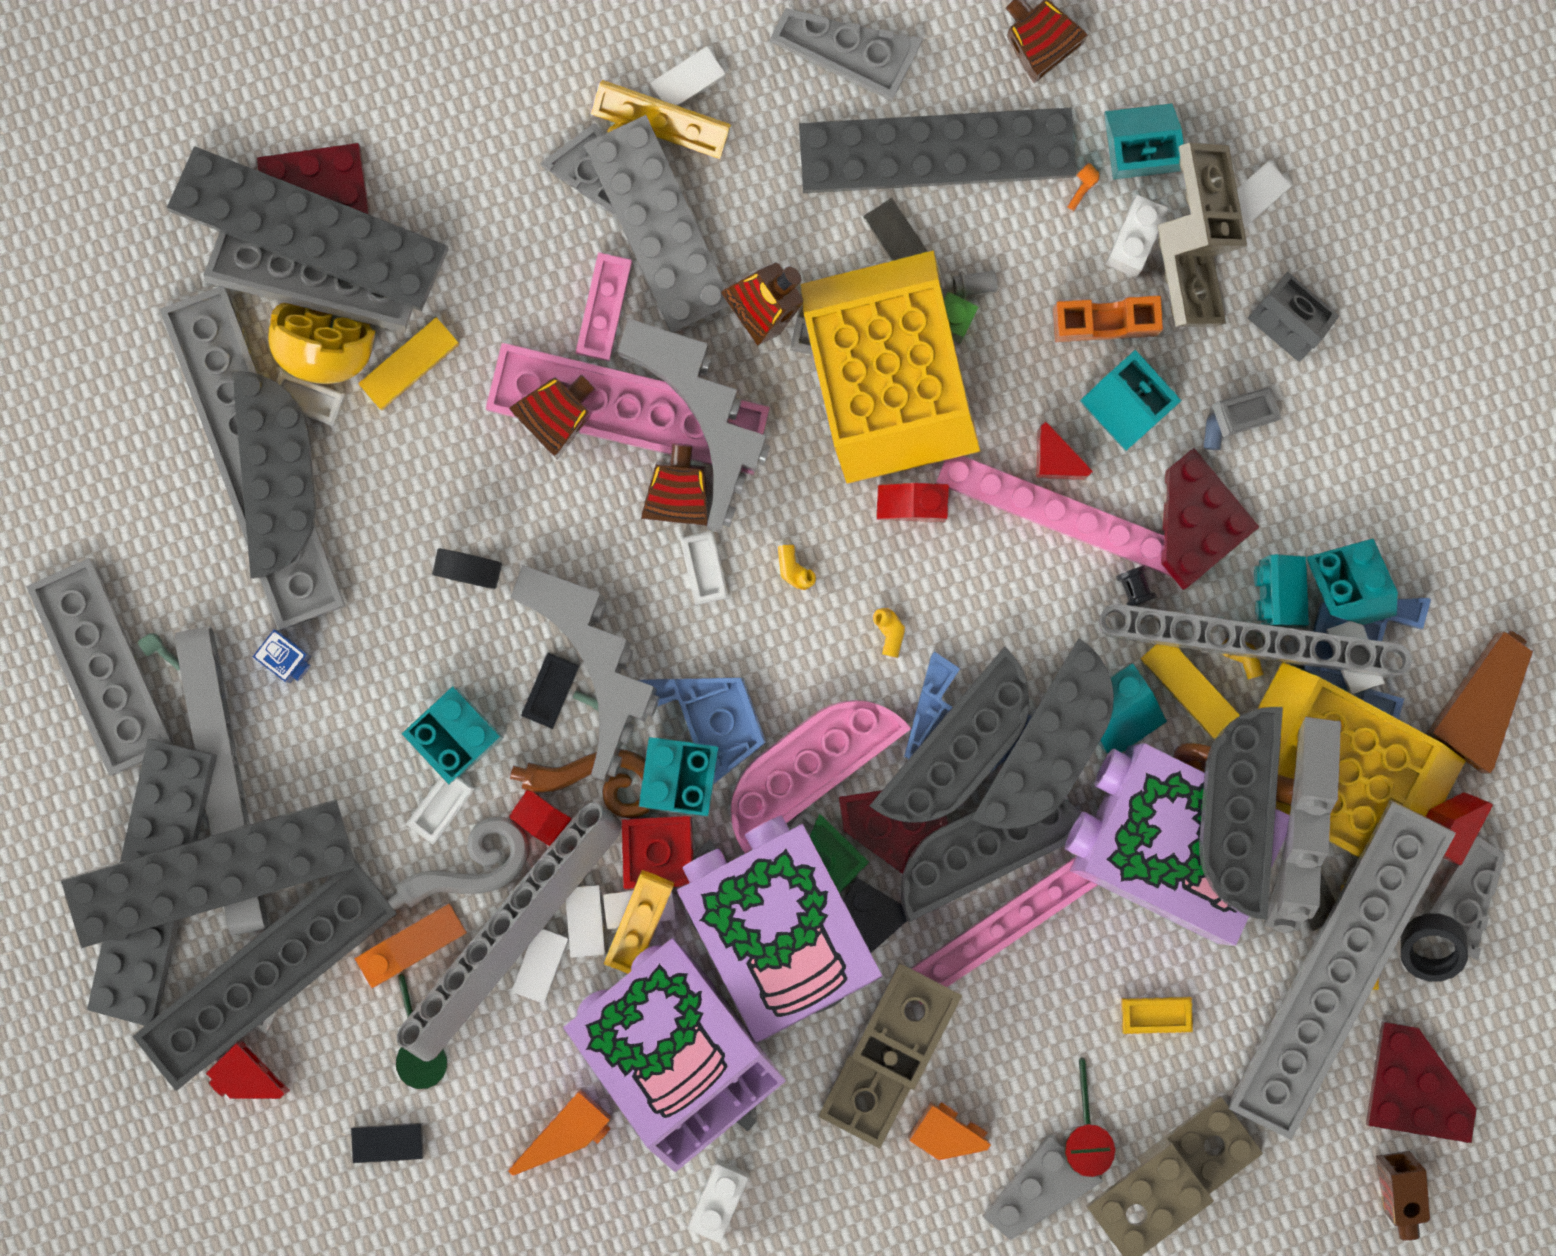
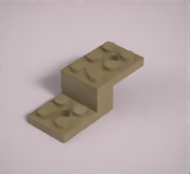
[1157,142,1248,327]
[818,963,962,1149]
[1086,1096,1263,1256]

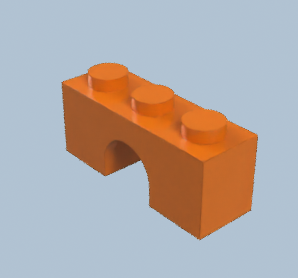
[1053,296,1163,342]

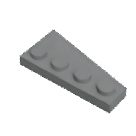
[770,8,923,102]

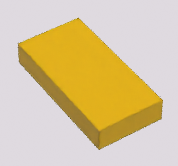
[1121,996,1193,1034]

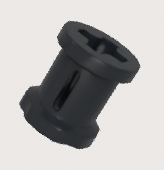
[1116,565,1157,606]

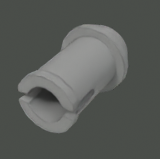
[952,270,997,299]

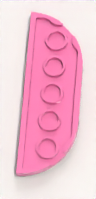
[730,700,911,854]

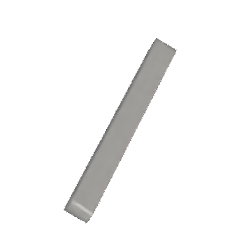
[1099,604,1412,677]
[175,626,268,936]
[397,802,622,1061]

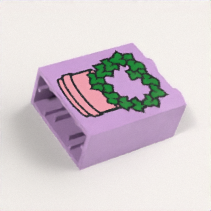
[1065,743,1290,946]
[677,815,883,1043]
[563,938,786,1172]

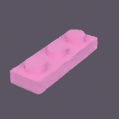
[576,252,632,362]

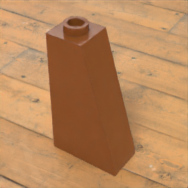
[1426,631,1533,774]

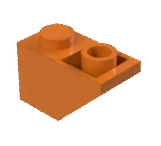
[908,1102,991,1160]

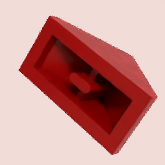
[1036,421,1093,480]
[509,790,573,846]

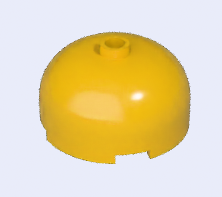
[268,302,375,384]

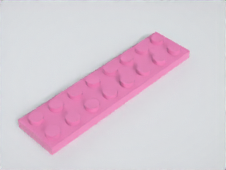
[486,343,770,475]

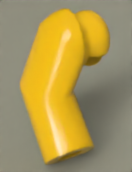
[778,545,816,590]
[873,608,905,658]
[1221,638,1264,680]

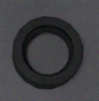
[432,548,502,589]
[1401,913,1468,982]

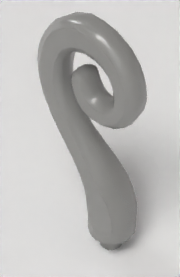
[387,817,528,911]

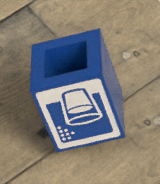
[252,629,312,683]

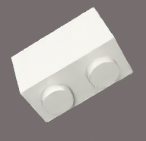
[1105,195,1169,278]
[688,1159,749,1243]

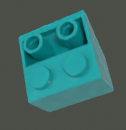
[1104,103,1184,180]
[1080,350,1182,452]
[1307,538,1398,625]
[1254,554,1309,628]
[401,686,503,785]
[639,737,719,817]

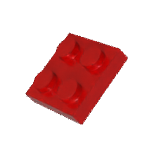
[621,816,694,890]

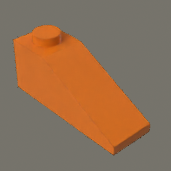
[354,903,467,988]
[508,1089,612,1176]

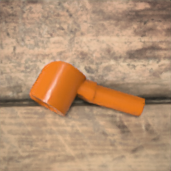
[1067,163,1100,212]

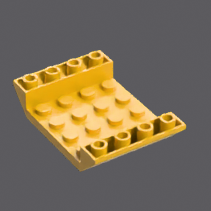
[801,250,981,484]
[1257,662,1466,858]

